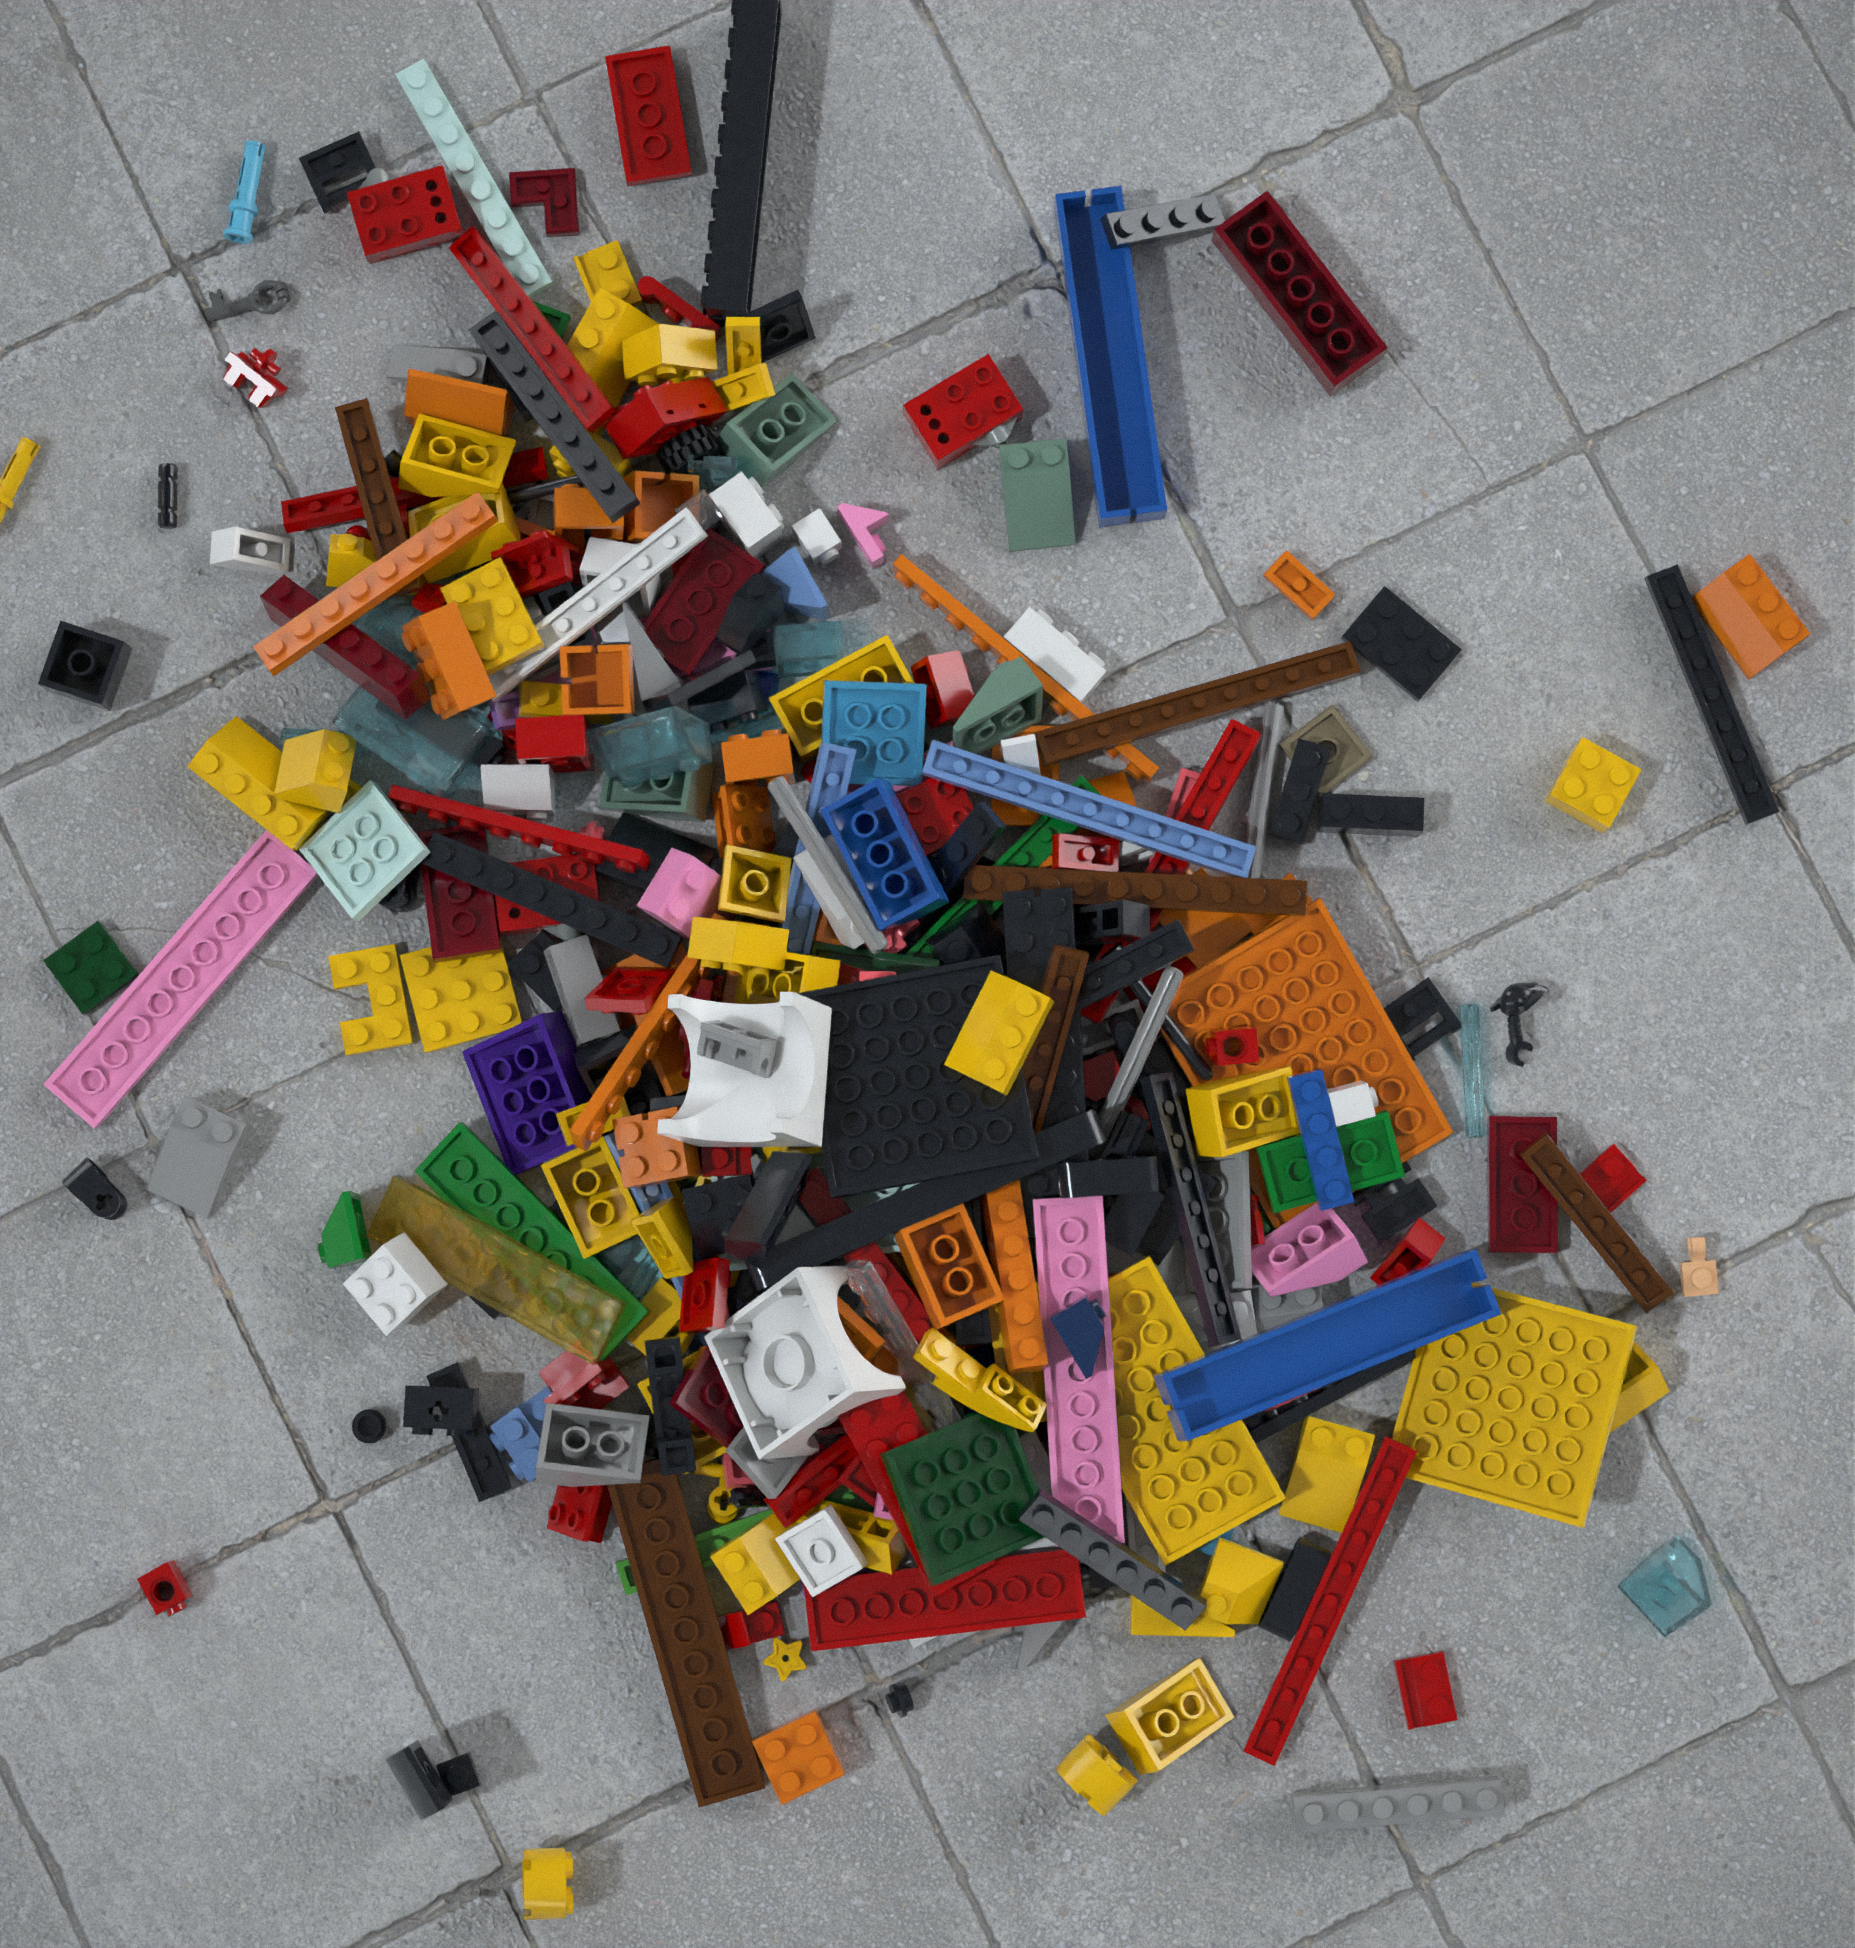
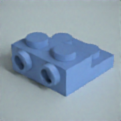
[489,1386,552,1482]

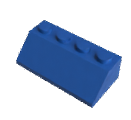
[820,777,949,931]

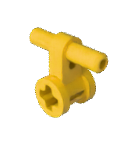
[694,1462,738,1524]

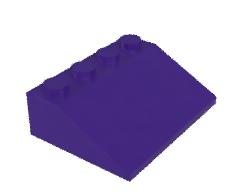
[462,1010,610,1175]

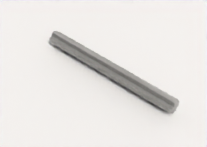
[1245,702,1284,878]
[768,776,888,954]
[1090,966,1184,1154]

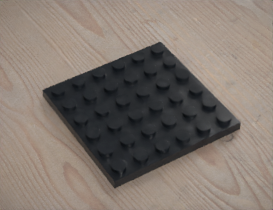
[797,955,1039,1199]

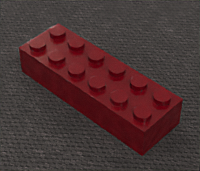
[1211,190,1388,397]

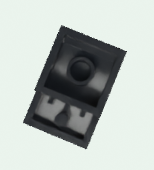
[385,1740,453,1820]

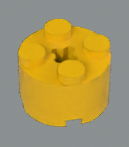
[1056,1733,1139,1817]
[522,1847,573,1920]

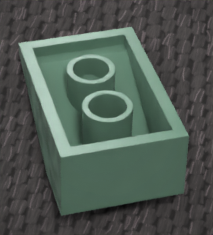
[716,373,838,489]
[999,438,1076,552]
[953,656,1043,755]
[599,743,716,822]

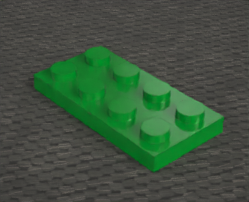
[1255,1110,1405,1213]

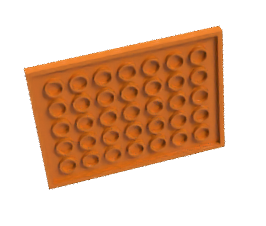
[1160,898,1454,1230]

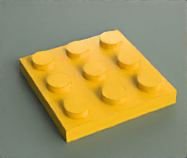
[400,932,523,1054]

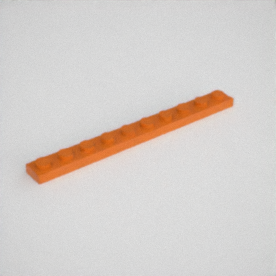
[893,554,1159,783]

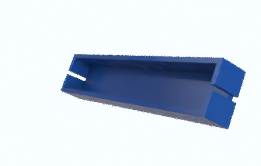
[1054,186,1167,528]
[1153,1249,1501,1441]

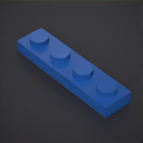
[1287,1069,1354,1211]

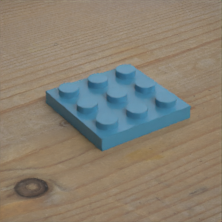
[821,680,927,786]

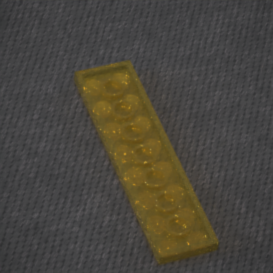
[366,1175,626,1365]

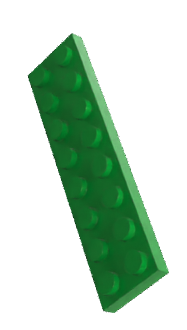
[414,1122,652,1361]

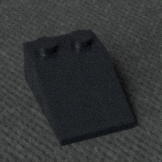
[574,1024,667,1133]

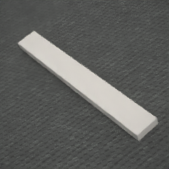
[488,508,708,702]

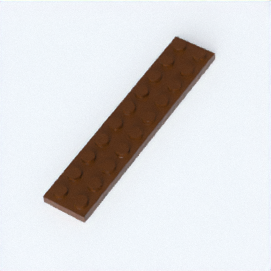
[607,1458,766,1808]

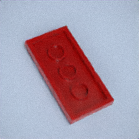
[605,45,692,187]

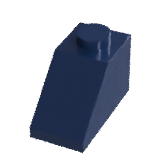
[1050,1294,1107,1379]

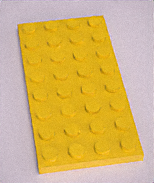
[1108,1255,1286,1566]

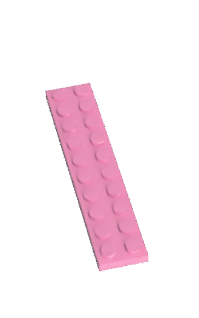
[43,830,318,1129]
[1033,1196,1125,1547]

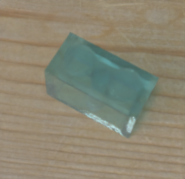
[774,620,844,678]

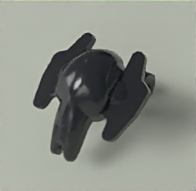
[1490,982,1549,1067]

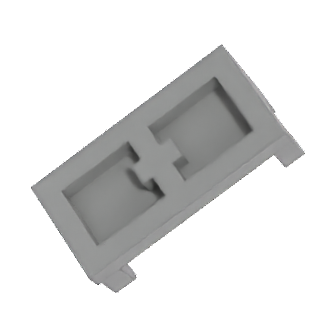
[697,1020,778,1078]

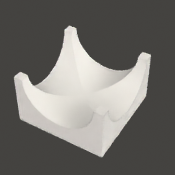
[657,992,832,1147]
[704,1266,906,1460]

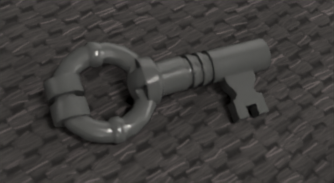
[204,280,290,322]

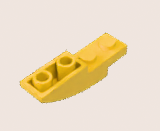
[913,1327,1047,1433]

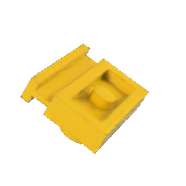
[573,240,643,307]

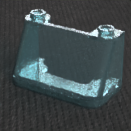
[331,654,497,798]

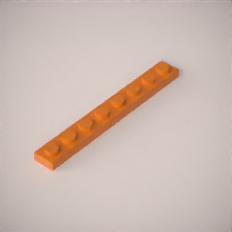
[253,492,498,676]
[569,913,727,1151]

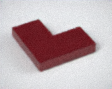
[509,168,580,238]

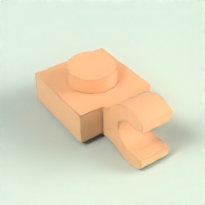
[1679,1237,1719,1297]

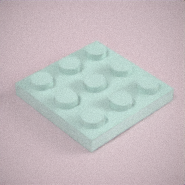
[299,780,431,922]

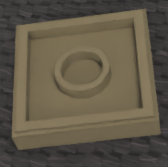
[1279,704,1373,798]

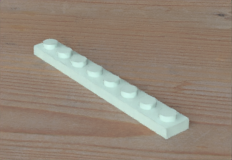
[395,59,553,298]

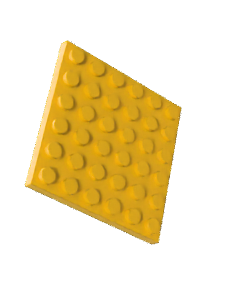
[1392,1282,1637,1528]

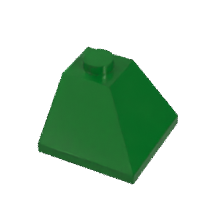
[318,1191,372,1269]

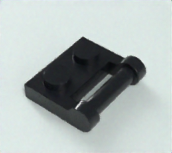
[299,131,376,214]
[1383,977,1463,1062]

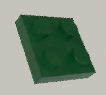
[43,921,139,1015]

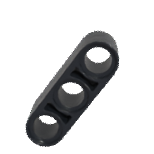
[1057,1156,1159,1198]
[1258,1536,1332,1642]

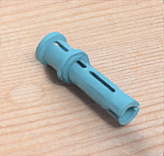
[223,141,266,244]

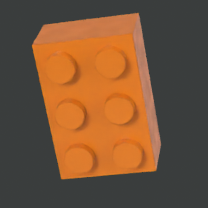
[402,601,497,720]
[894,1203,1005,1330]

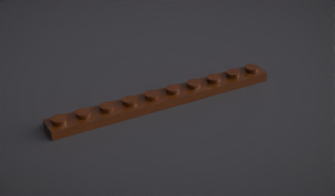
[1034,641,1361,767]
[963,865,1307,916]

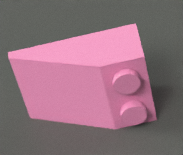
[637,848,737,942]
[1251,1203,1368,1297]

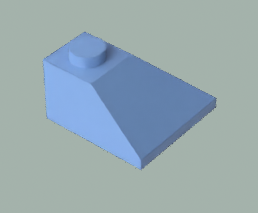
[761,547,829,621]

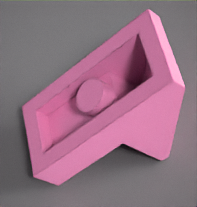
[837,503,889,569]

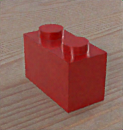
[910,650,975,730]

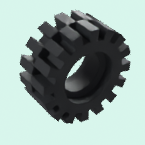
[656,424,721,475]

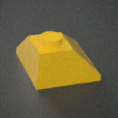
[718,845,792,923]
[630,1196,693,1279]
[1196,1537,1284,1624]

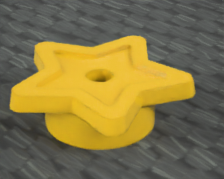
[763,1637,807,1682]

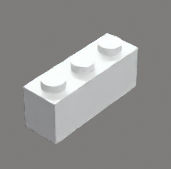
[1003,607,1107,704]

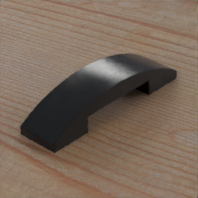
[645,1336,696,1476]

